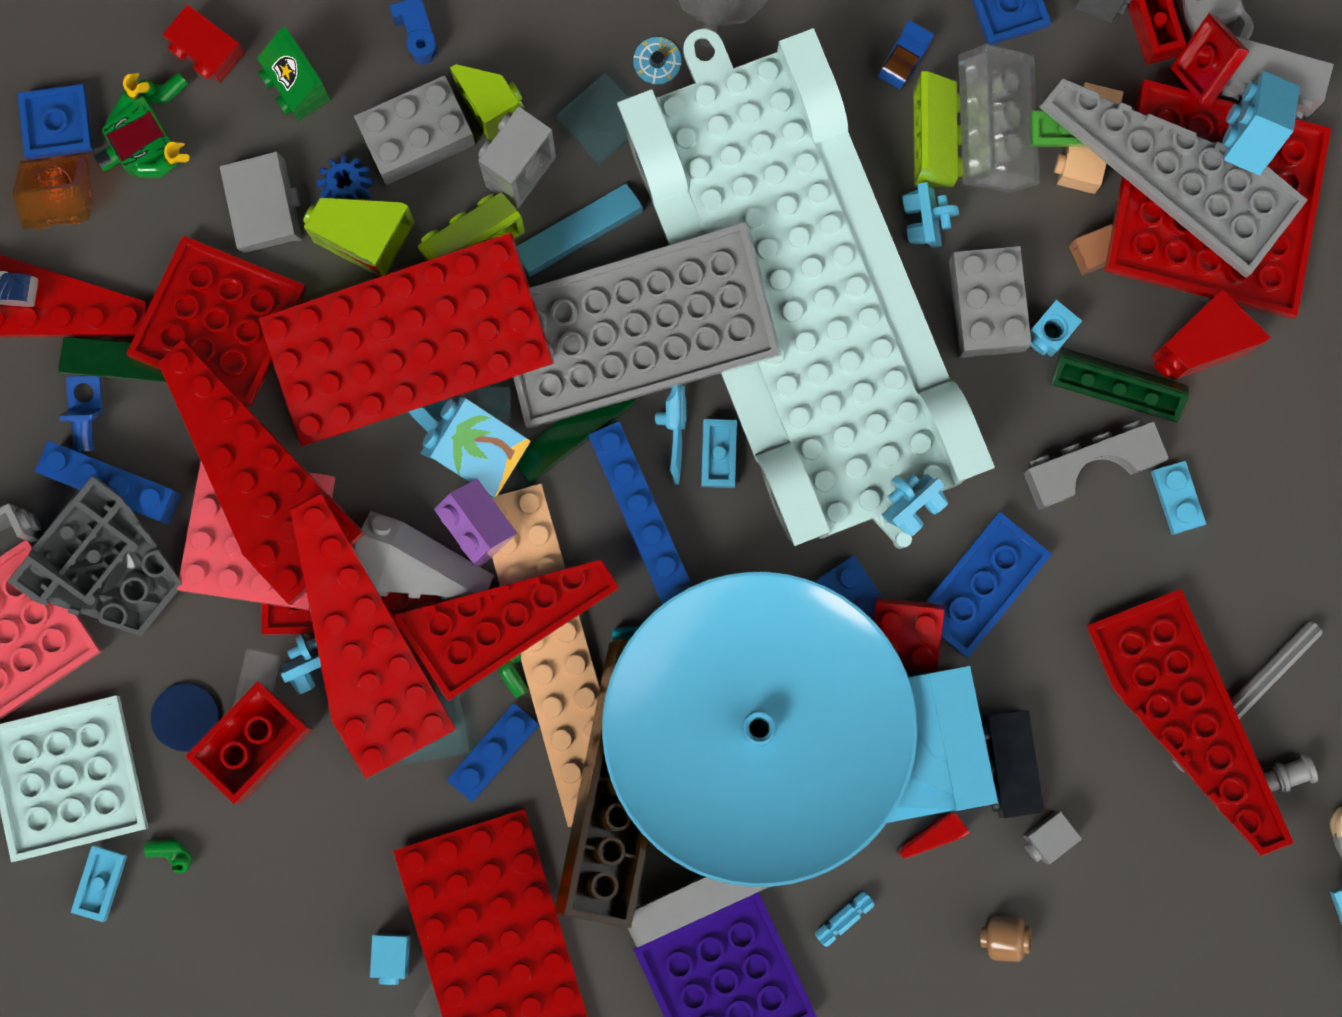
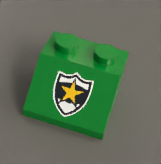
[257,27,331,121]

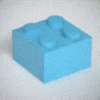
[1222,70,1300,176]

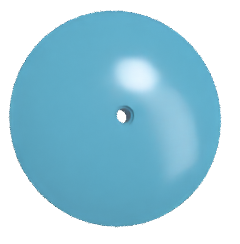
[602,572,917,887]

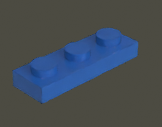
[447,703,540,803]

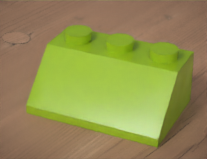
[913,71,963,187]
[418,192,525,261]

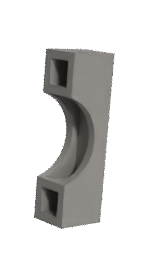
[1024,420,1169,510]

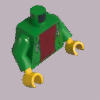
[94,73,189,178]

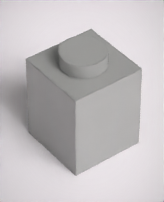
[1023,811,1082,864]

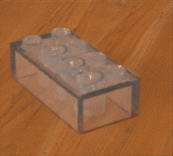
[958,44,1040,193]

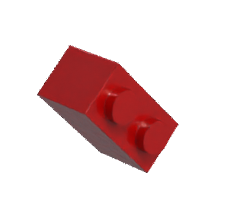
[1127,0,1186,66]
[162,4,245,84]

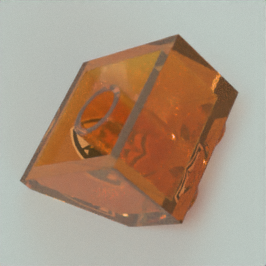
[12,153,93,229]

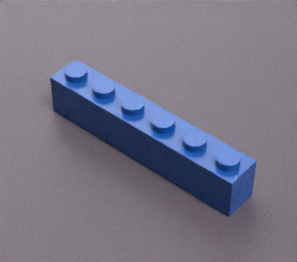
[588,422,693,605]

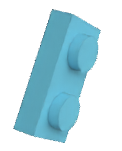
[701,419,737,488]
[1151,461,1206,535]
[70,845,128,922]

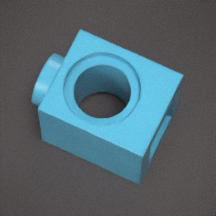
[1030,300,1082,357]
[370,933,411,985]

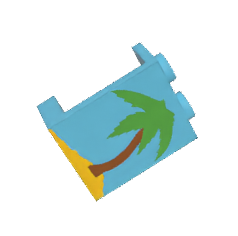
[421,396,531,498]

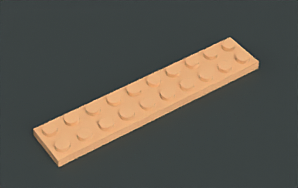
[492,484,600,827]

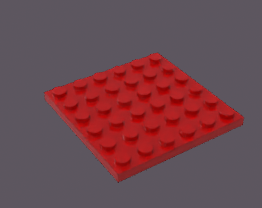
[1104,79,1331,319]

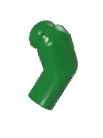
[137,72,188,104]
[499,654,528,698]
[144,839,192,874]

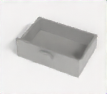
[220,152,302,253]

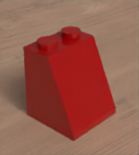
[1151,289,1271,380]

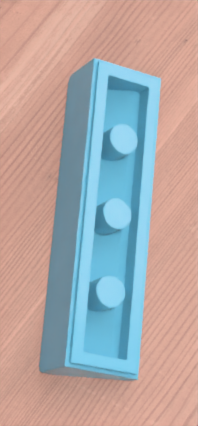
[516,184,643,277]

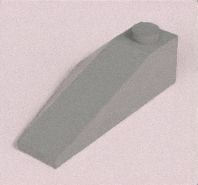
[354,511,494,601]

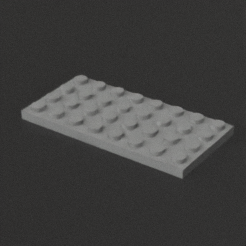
[513,222,782,428]

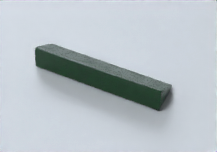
[58,337,166,382]
[1050,347,1189,423]
[516,398,637,484]

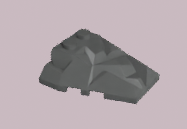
[8,475,182,636]

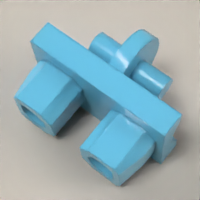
[902,182,959,248]
[881,474,948,536]
[281,633,321,694]

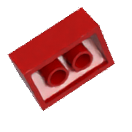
[185,681,313,804]

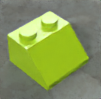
[450,64,525,141]

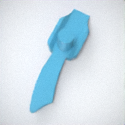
[655,385,686,485]

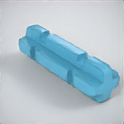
[815,891,875,947]

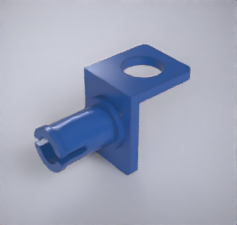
[59,376,103,452]

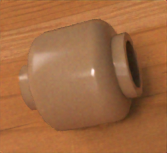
[980,916,1032,962]

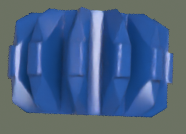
[316,154,374,200]

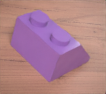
[434,478,517,567]

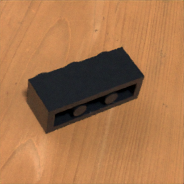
[982,710,1045,818]

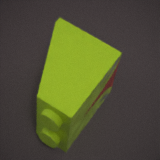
[303,198,415,277]

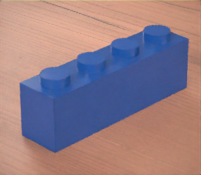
[34,441,181,526]

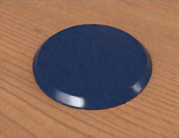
[151,684,219,751]

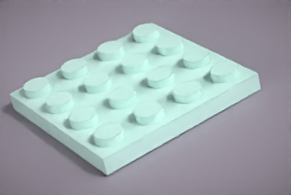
[0,695,149,862]

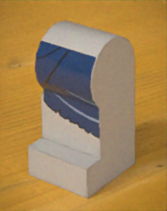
[0,271,39,307]

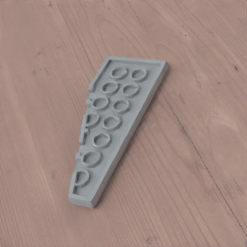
[1039,79,1307,278]

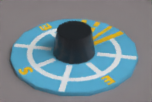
[633,37,681,84]

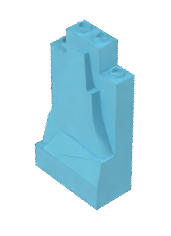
[759,666,998,823]

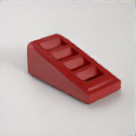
[896,811,970,858]

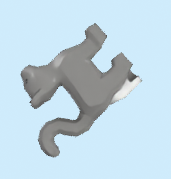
[1172,0,1254,40]

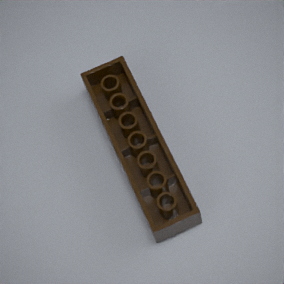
[554,639,648,928]

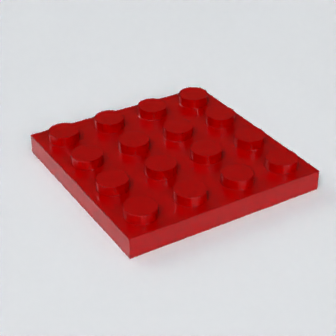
[126,236,306,407]

